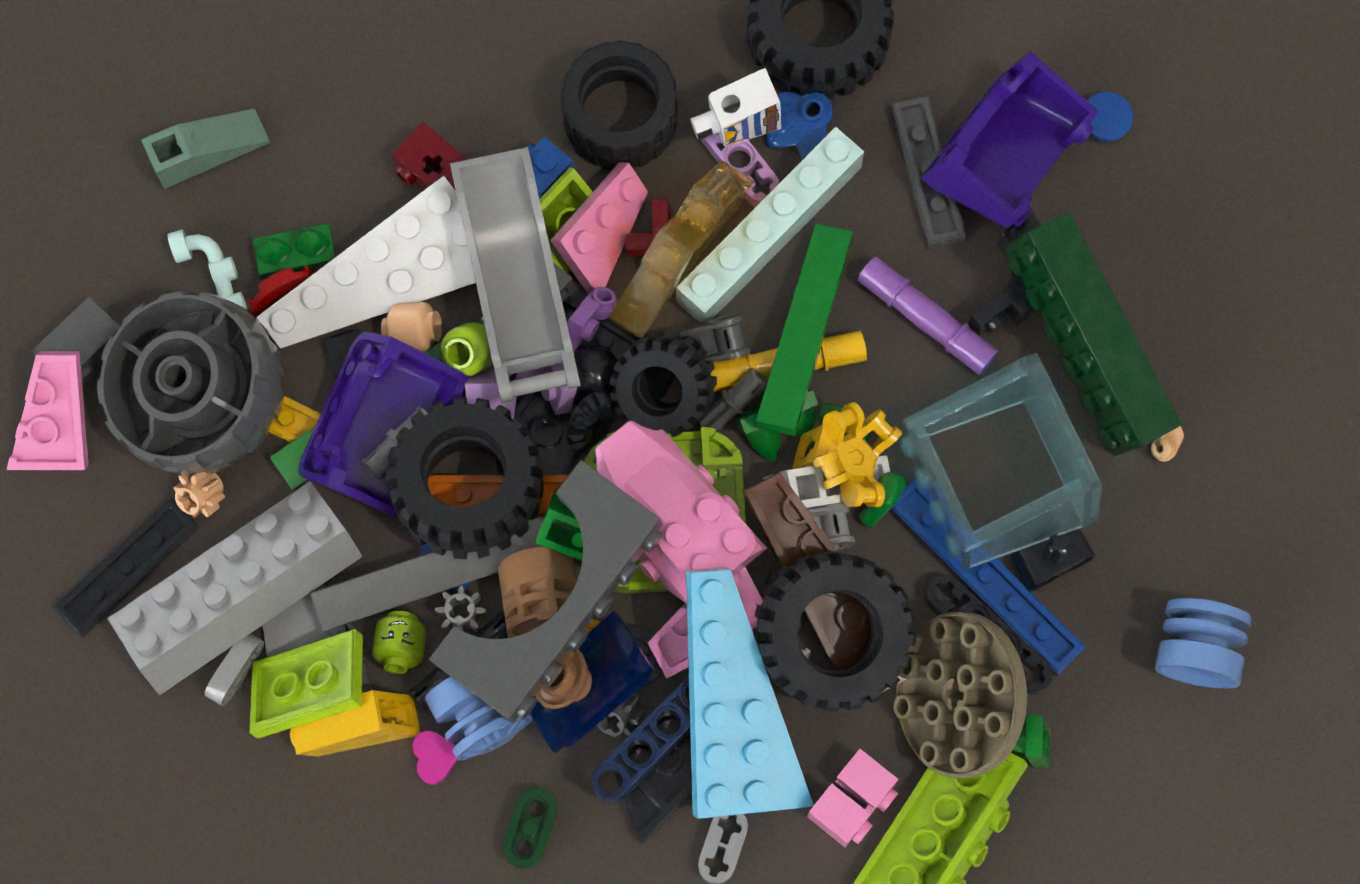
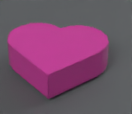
[413,731,458,785]

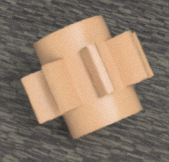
[174,472,225,517]

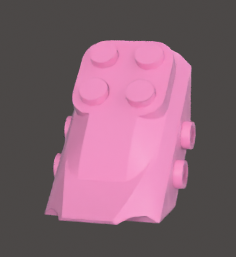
[595,420,767,604]

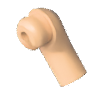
[1150,426,1184,462]

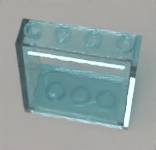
[899,353,1102,570]

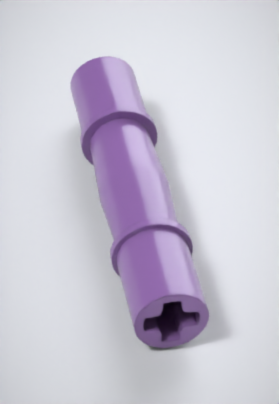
[857,256,999,376]

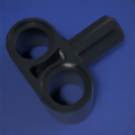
[1010,521,1096,592]

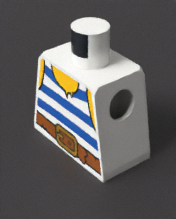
[690,68,781,146]

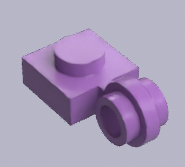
[567,287,618,353]

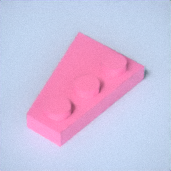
[550,162,648,294]
[7,351,89,470]

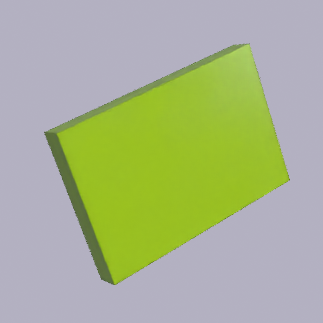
[250,629,363,739]

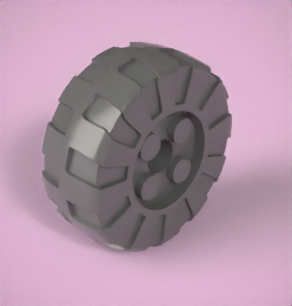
[97,290,284,475]

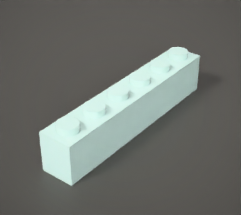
[676,127,864,323]

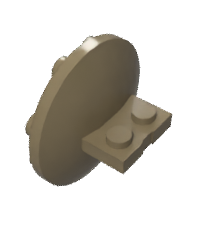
[893,612,1027,778]

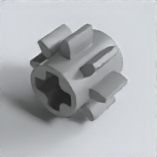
[435,585,487,632]

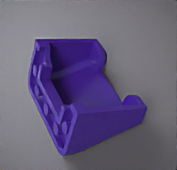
[921,51,1099,228]
[298,332,469,519]

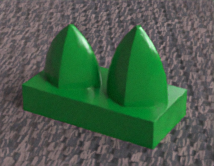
[252,223,336,280]
[734,388,818,462]
[1011,715,1050,768]

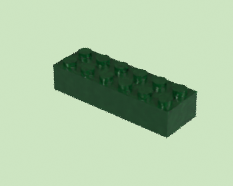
[1005,211,1182,456]

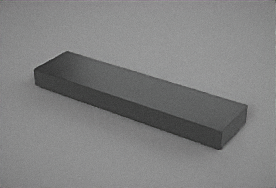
[890,95,966,248]

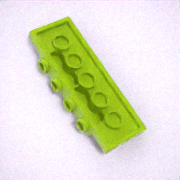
[853,753,1028,884]

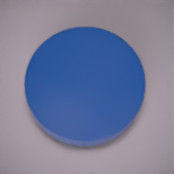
[1088,92,1133,142]

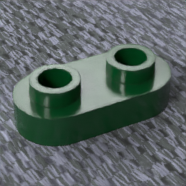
[503,787,558,870]

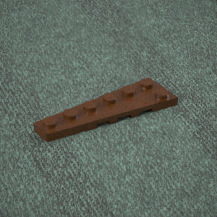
[742,472,907,693]

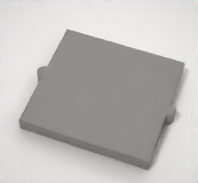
[262,584,331,657]

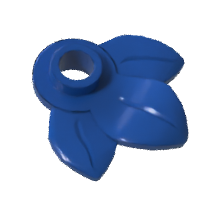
[767,91,834,160]

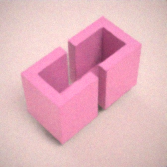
[807,749,899,848]

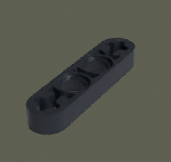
[925,574,1053,695]

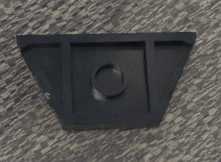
[615,715,692,844]

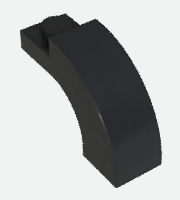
[968,212,1041,336]

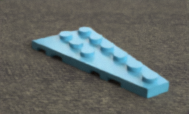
[686,568,814,819]

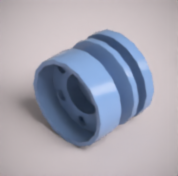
[1155,598,1252,689]
[425,677,532,761]

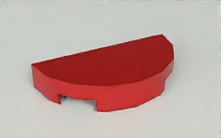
[246,266,315,317]

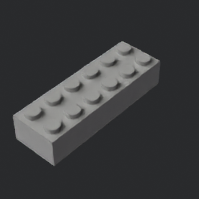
[107,481,363,695]

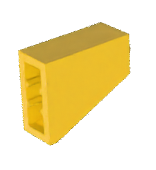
[290,690,420,756]

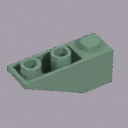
[141,108,270,189]

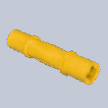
[711,330,867,392]

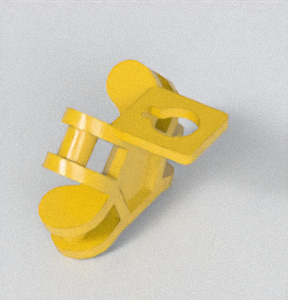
[792,402,902,507]

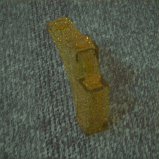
[610,160,754,338]

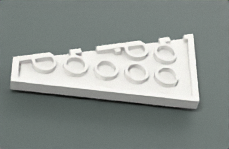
[257,176,476,349]

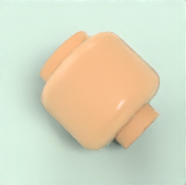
[381,302,442,352]

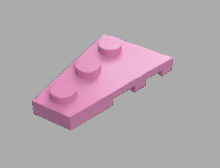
[648,567,763,679]

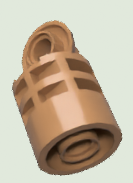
[498,547,592,709]

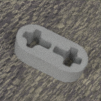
[205,633,264,706]
[698,814,748,884]

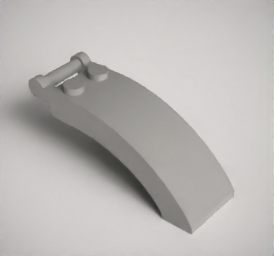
[450,147,581,403]

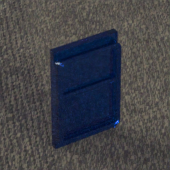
[530,611,654,753]

